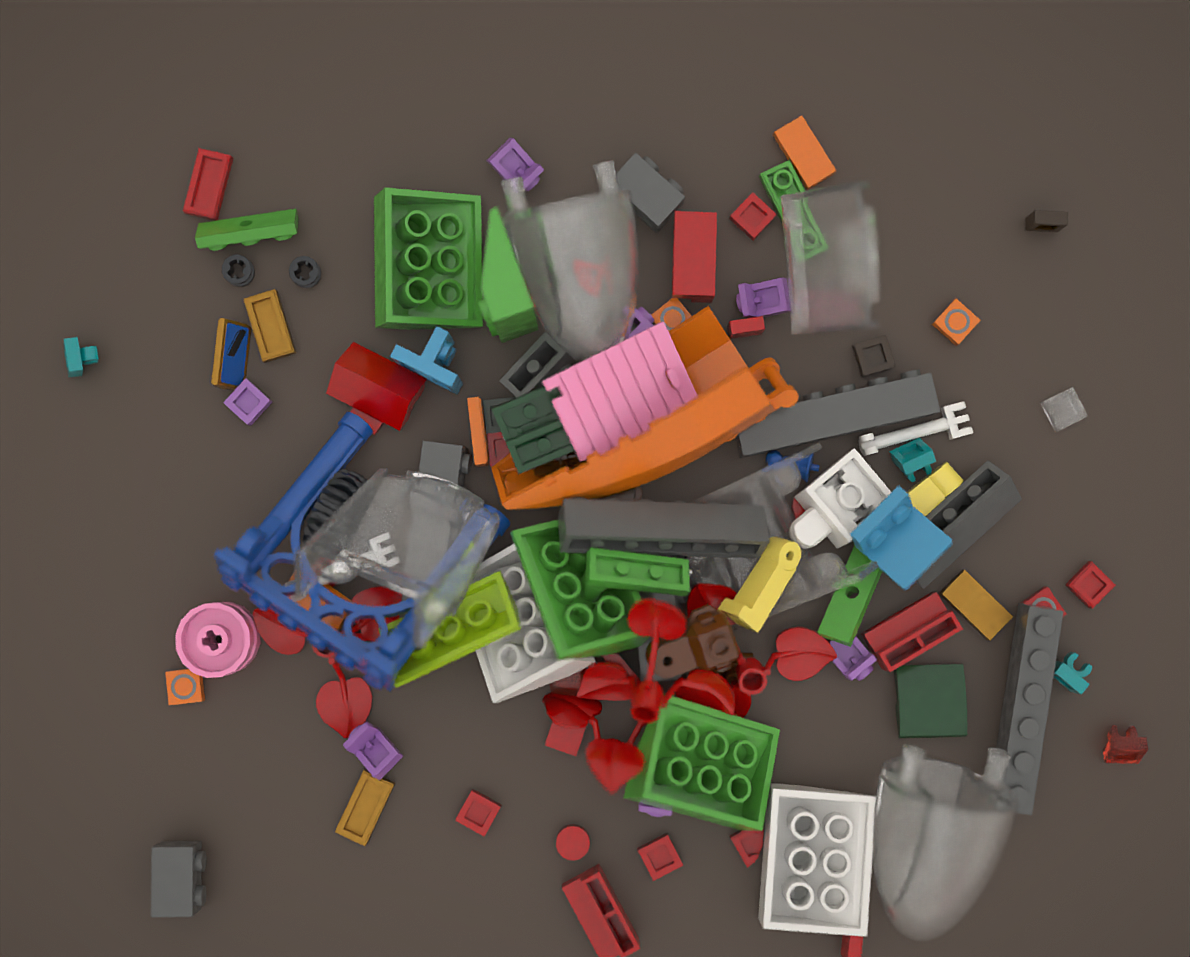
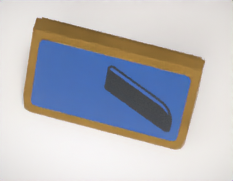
[211,318,251,390]

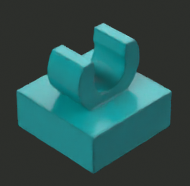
[63,337,99,378]
[889,438,936,482]
[1053,652,1092,695]

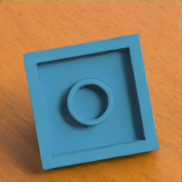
[390,326,463,395]

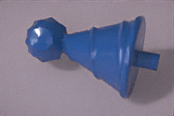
[766,450,820,483]

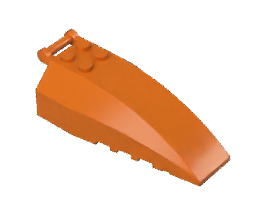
[491,306,798,510]

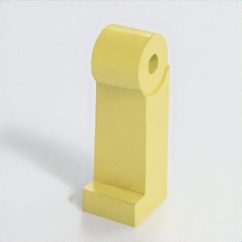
[907,461,964,516]
[718,536,801,633]

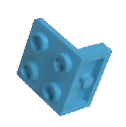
[850,485,953,590]

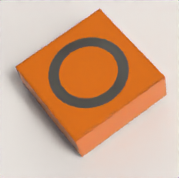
[651,298,692,331]
[932,298,981,346]
[165,669,205,705]

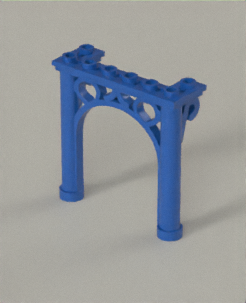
[214,412,511,692]

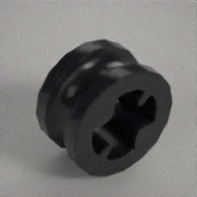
[222,255,255,287]
[289,256,322,288]

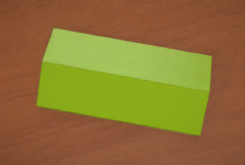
[379,571,521,688]

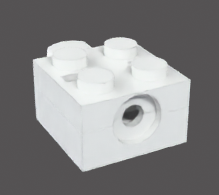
[789,448,891,549]

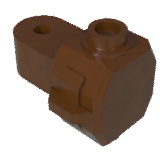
[645,604,740,678]

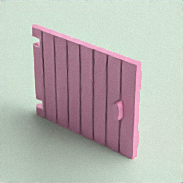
[542,321,697,462]

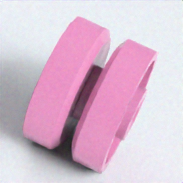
[176,602,261,678]

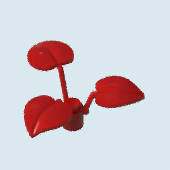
[687,583,837,718]
[253,586,403,739]
[577,599,735,723]
[542,688,648,794]

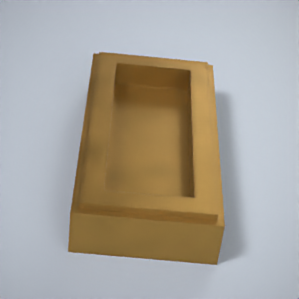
[243,289,296,363]
[939,570,1013,641]
[335,769,395,846]

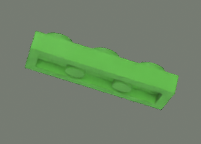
[586,547,690,596]

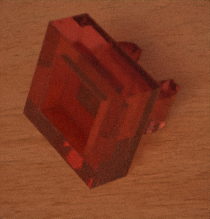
[1102,725,1149,764]

